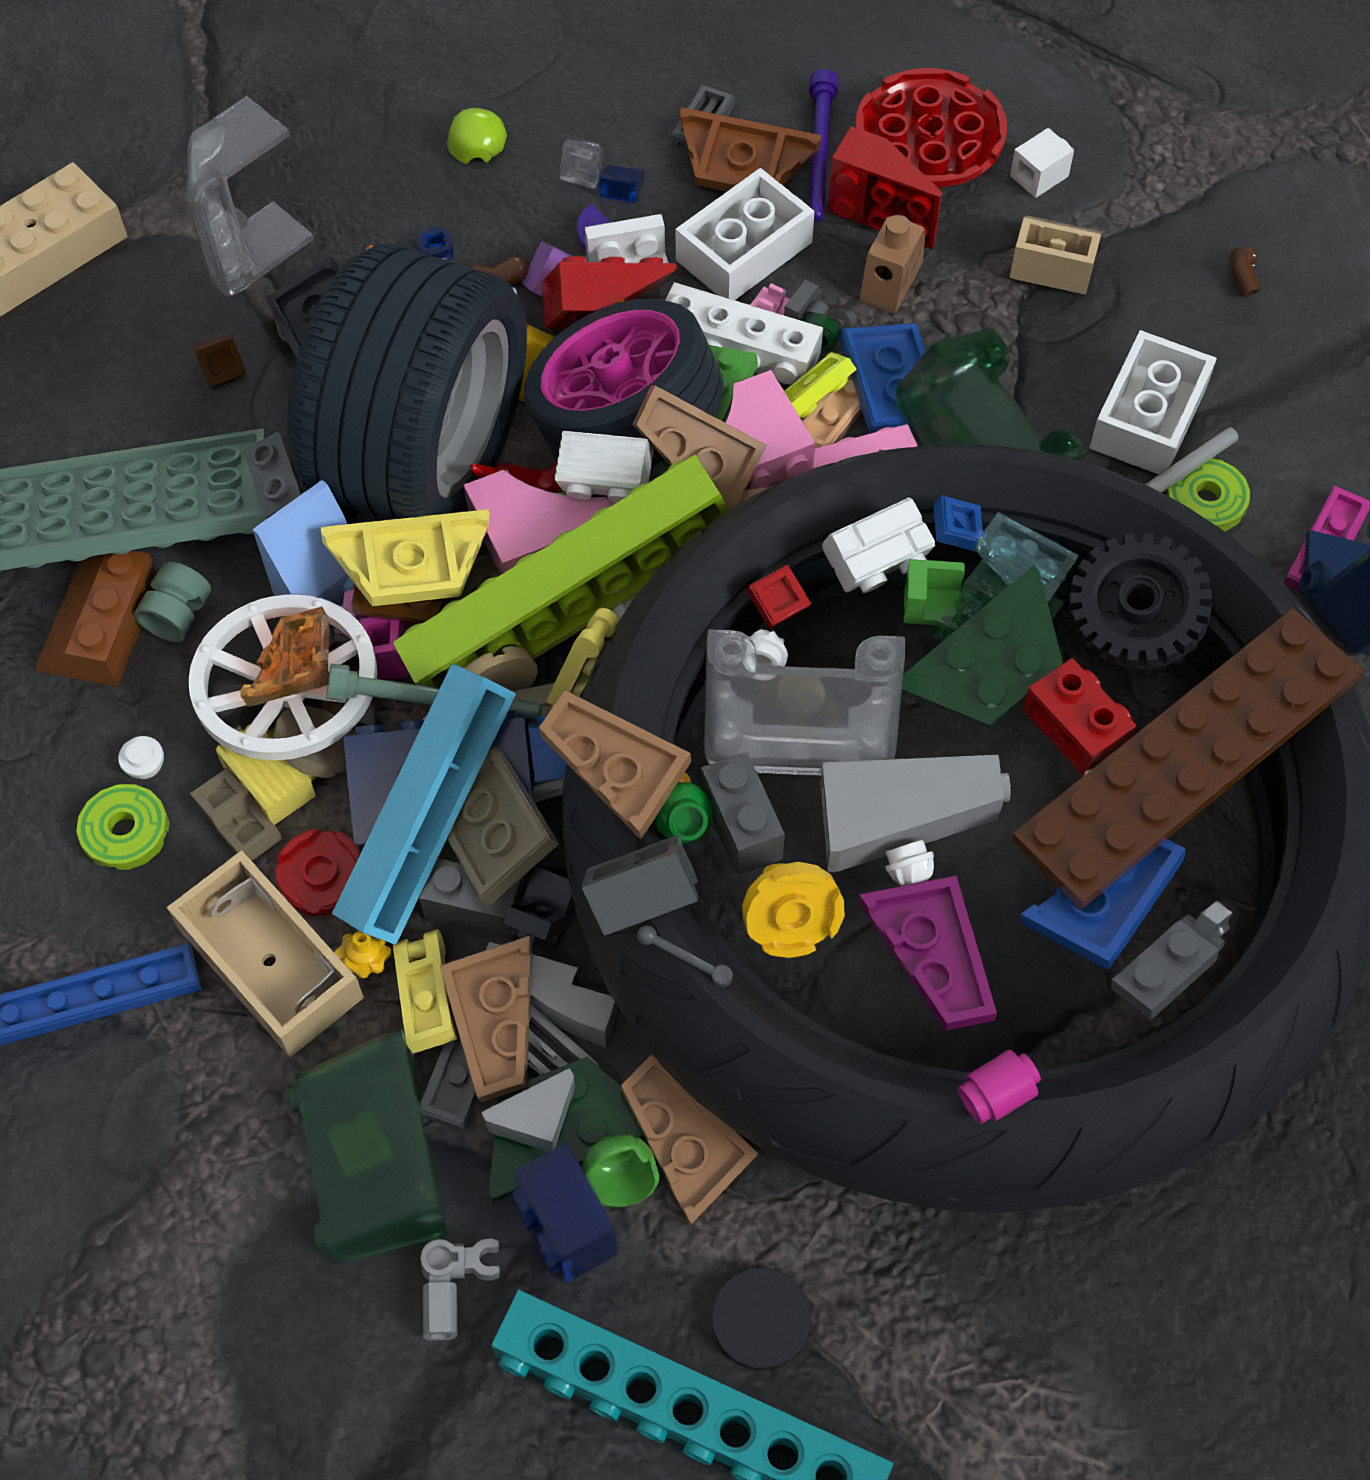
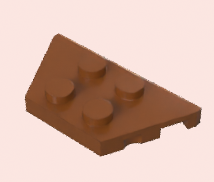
[680,107,822,192]

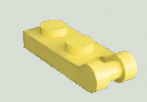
[546,608,619,706]
[393,929,458,1053]

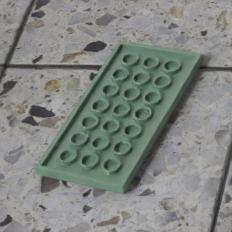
[0,428,266,572]

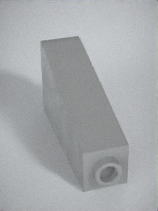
[820,755,1011,872]

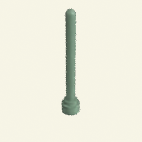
[326,663,542,720]

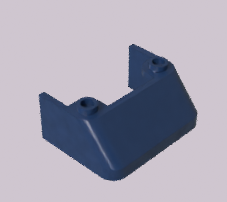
[1300,520,1370,656]

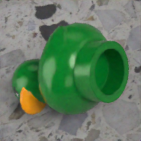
[655,773,714,844]

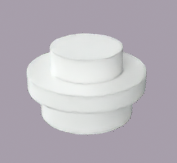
[118,736,164,779]

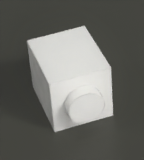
[1010,128,1074,198]

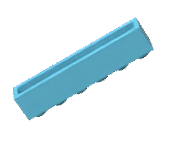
[332,664,516,945]

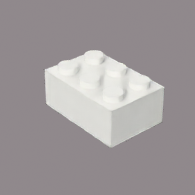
[675,168,815,300]
[1089,330,1217,475]

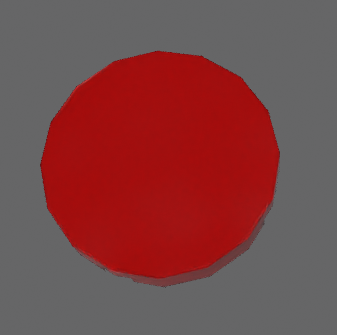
[275,829,361,917]

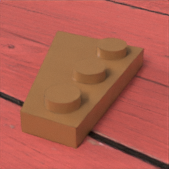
[632,385,766,510]
[539,690,691,840]
[440,936,533,1103]
[620,1054,758,1226]

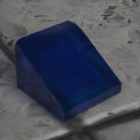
[598,165,645,203]

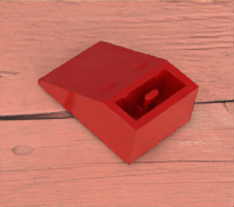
[828,126,942,250]
[541,256,677,329]

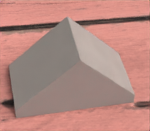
[481,1068,575,1153]

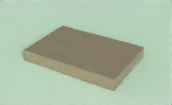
[447,746,559,905]

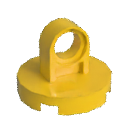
[742,862,845,958]

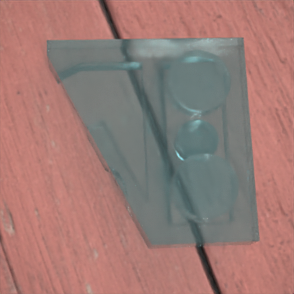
[975,512,1079,604]

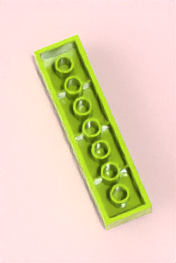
[393,454,729,688]

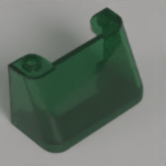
[895,327,1089,461]
[287,1029,449,1264]

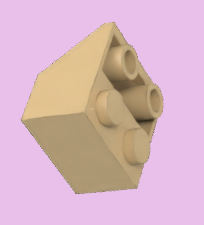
[1010,215,1102,295]

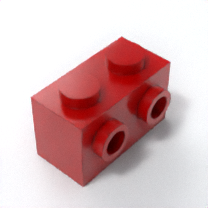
[1022,658,1136,776]

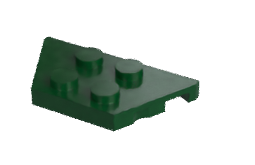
[894,565,1063,728]
[489,1057,645,1202]

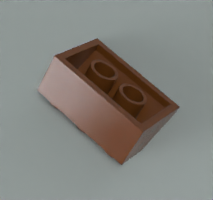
[35,550,157,687]

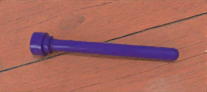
[809,69,839,222]

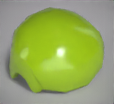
[447,108,507,164]

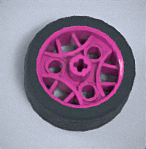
[524,299,724,467]

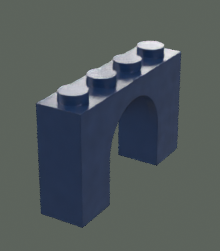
[343,710,536,845]

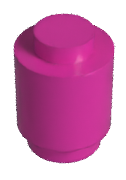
[957,1050,1041,1124]

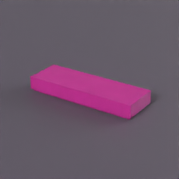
[1283,486,1370,593]

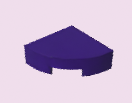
[577,203,612,254]

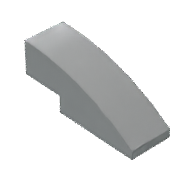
[486,942,618,1048]

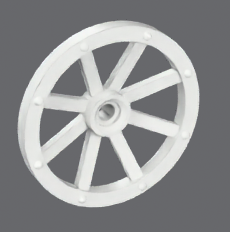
[189,595,378,760]

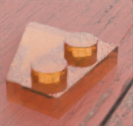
[240,606,329,707]

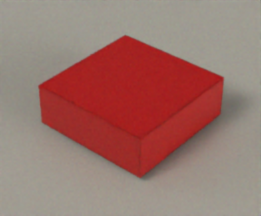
[746,565,811,629]

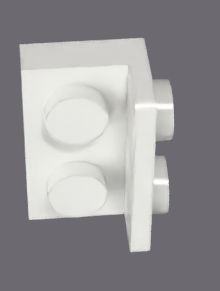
[585,214,668,263]

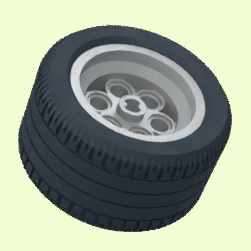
[287,244,527,520]

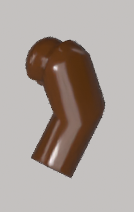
[1229,246,1261,297]
[473,256,529,287]

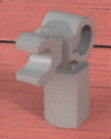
[420,1239,499,1341]

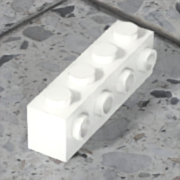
[666,282,823,384]

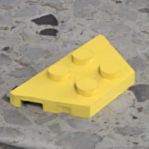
[321,509,490,606]

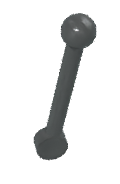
[637,925,733,988]

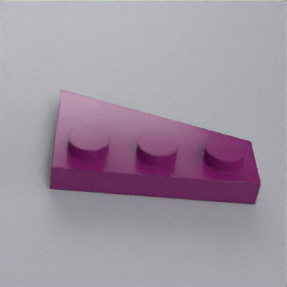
[858,876,997,1031]

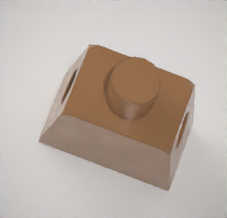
[859,215,925,314]

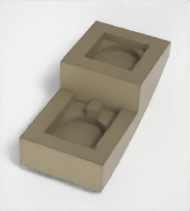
[190,768,282,861]

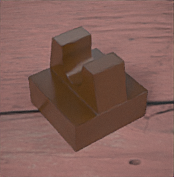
[192,333,246,387]

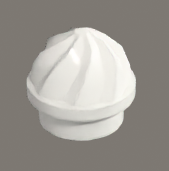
[741,629,788,678]
[885,840,934,886]

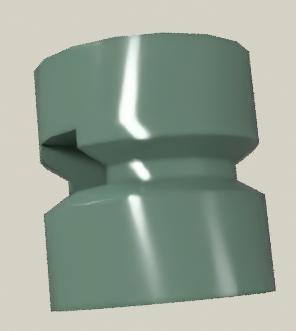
[133,562,211,643]

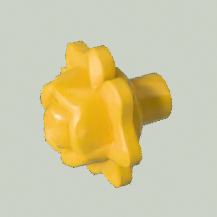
[334,930,392,978]

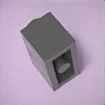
[701,752,785,876]

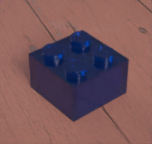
[511,1143,618,1284]

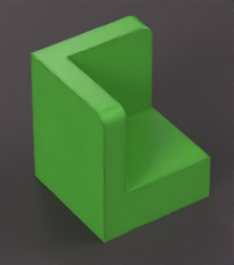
[903,559,965,627]

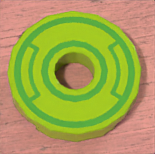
[1166,459,1250,532]
[76,784,169,870]

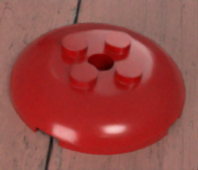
[856,68,1007,189]

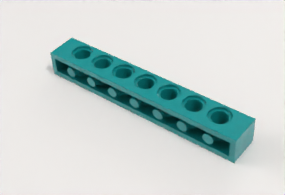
[491,1290,894,1480]

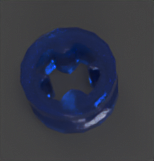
[417,227,454,261]

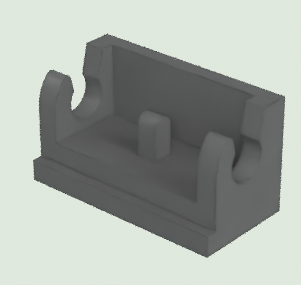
[582,834,698,936]

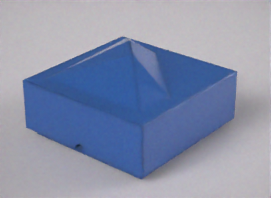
[933,495,984,552]

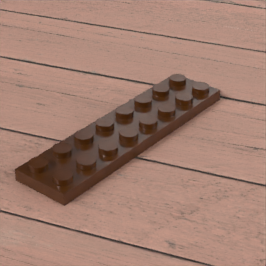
[1012,608,1365,910]

